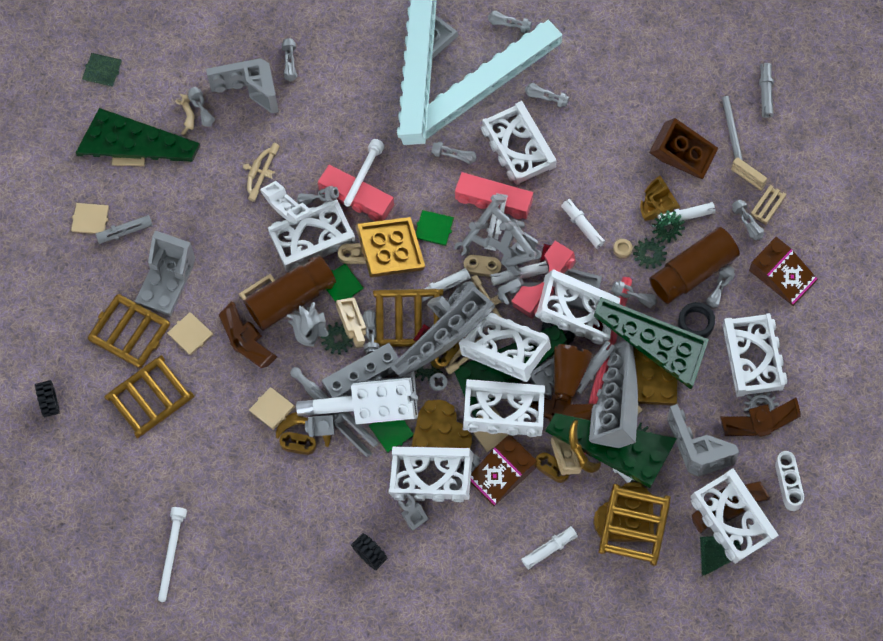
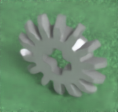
[744,392,779,416]

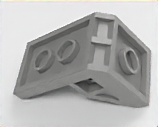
[206,58,279,113]
[135,231,195,316]
[667,404,739,477]

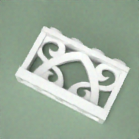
[481,101,556,186]
[268,199,356,272]
[535,269,621,344]
[459,313,551,382]
[722,313,787,397]
[463,379,545,437]
[389,447,474,502]
[691,468,779,564]

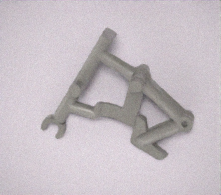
[454,195,542,276]

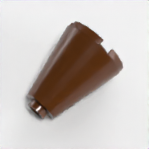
[554,344,593,401]

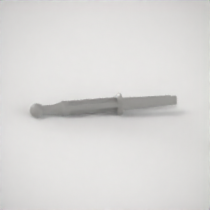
[290,367,379,457]

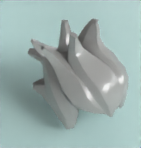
[287,302,329,347]

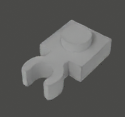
[398,494,428,531]

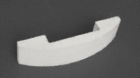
[260,181,312,223]

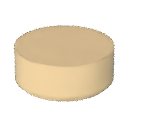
[613,239,633,258]

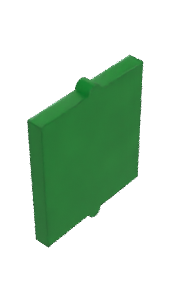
[415,210,454,246]
[326,264,364,303]
[369,420,414,453]

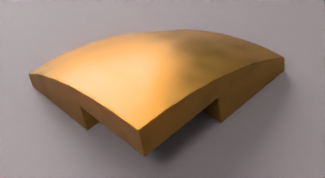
[640,176,680,221]

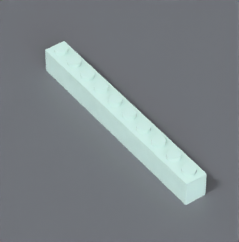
[397,0,437,145]
[426,20,562,139]

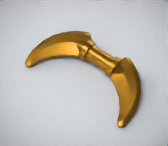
[276,412,331,447]
[569,420,601,473]

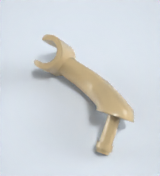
[175,94,195,136]

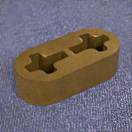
[431,342,459,369]
[279,432,316,455]
[536,453,569,483]

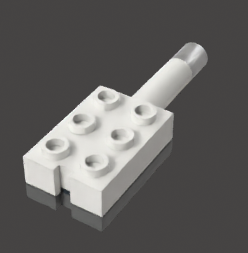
[296,376,417,424]

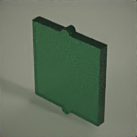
[82,53,122,87]

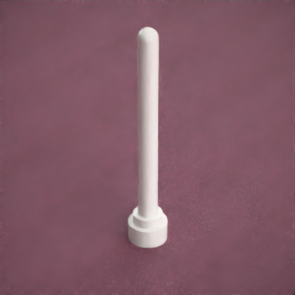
[344,139,384,206]
[158,507,187,602]

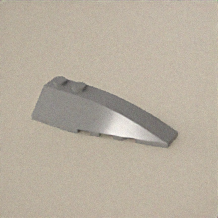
[391,286,495,377]
[589,340,638,448]

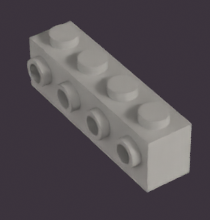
[322,343,399,398]

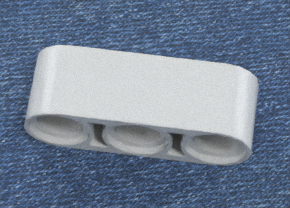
[775,451,804,511]

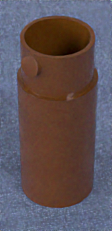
[649,227,740,304]
[243,256,336,331]

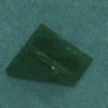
[699,536,741,576]

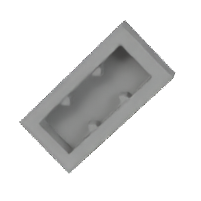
[427,281,476,319]

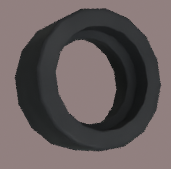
[678,302,715,338]

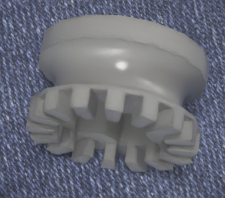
[429,373,447,391]

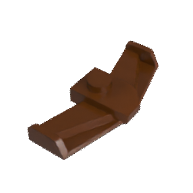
[219,302,277,368]
[520,394,597,422]
[720,398,801,437]
[692,481,770,534]

